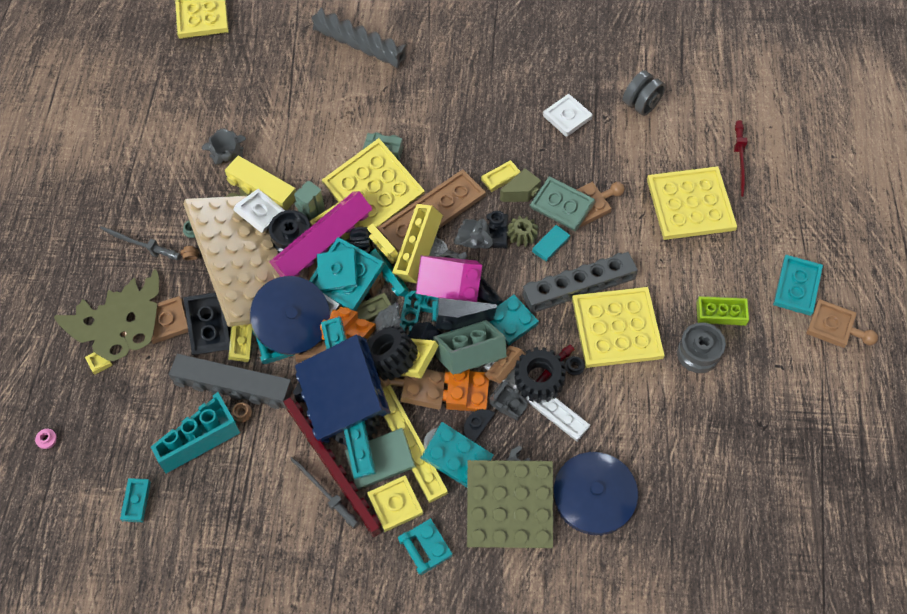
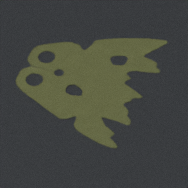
[54,269,159,361]

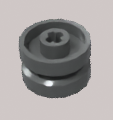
[622,70,666,116]
[677,323,726,373]

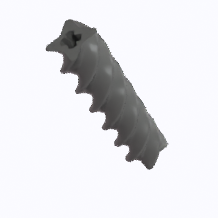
[311,7,406,68]

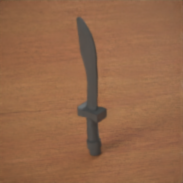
[100,226,181,261]
[290,457,360,528]

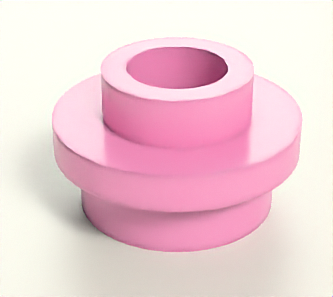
[35,429,57,449]

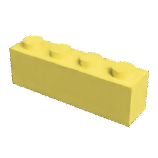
[225,156,296,210]
[392,204,443,283]

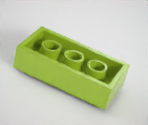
[696,296,749,326]

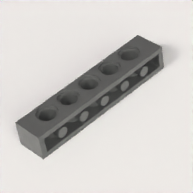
[522,252,638,313]

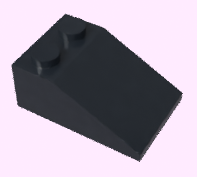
[183,292,231,355]

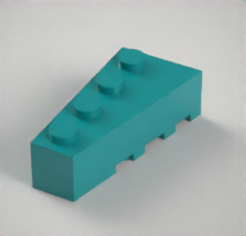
[151,392,240,473]

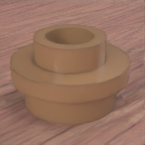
[180,246,200,261]
[231,402,252,422]

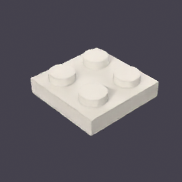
[543,94,593,137]
[233,189,285,233]

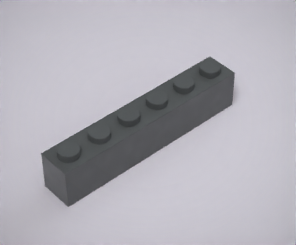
[169,354,293,409]

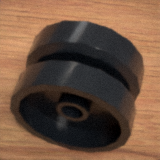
[269,210,310,254]

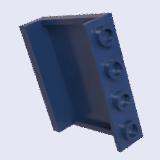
[295,334,391,443]

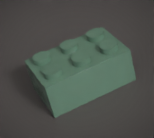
[434,320,507,374]

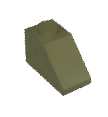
[500,168,541,202]

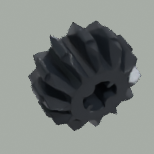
[350,226,373,254]

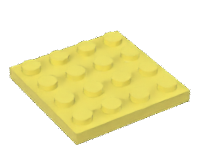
[322,138,425,228]
[647,167,737,240]
[572,287,665,368]

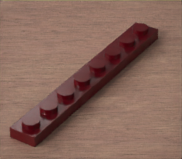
[283,397,381,538]

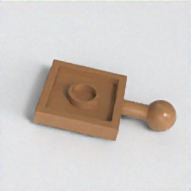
[576,182,625,228]
[121,296,188,344]
[806,299,878,348]
[379,369,445,410]

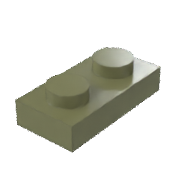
[356,293,392,322]

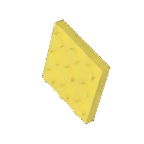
[175,0,229,39]

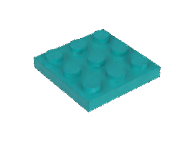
[309,237,386,311]

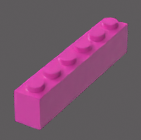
[269,191,372,277]

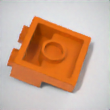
[320,307,375,340]
[443,369,489,412]

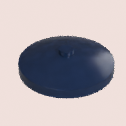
[250,276,330,355]
[553,452,638,535]

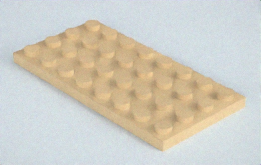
[183,196,280,327]

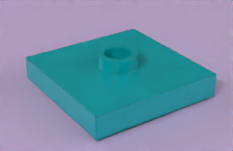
[317,248,358,292]

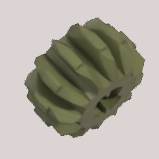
[507,215,538,247]

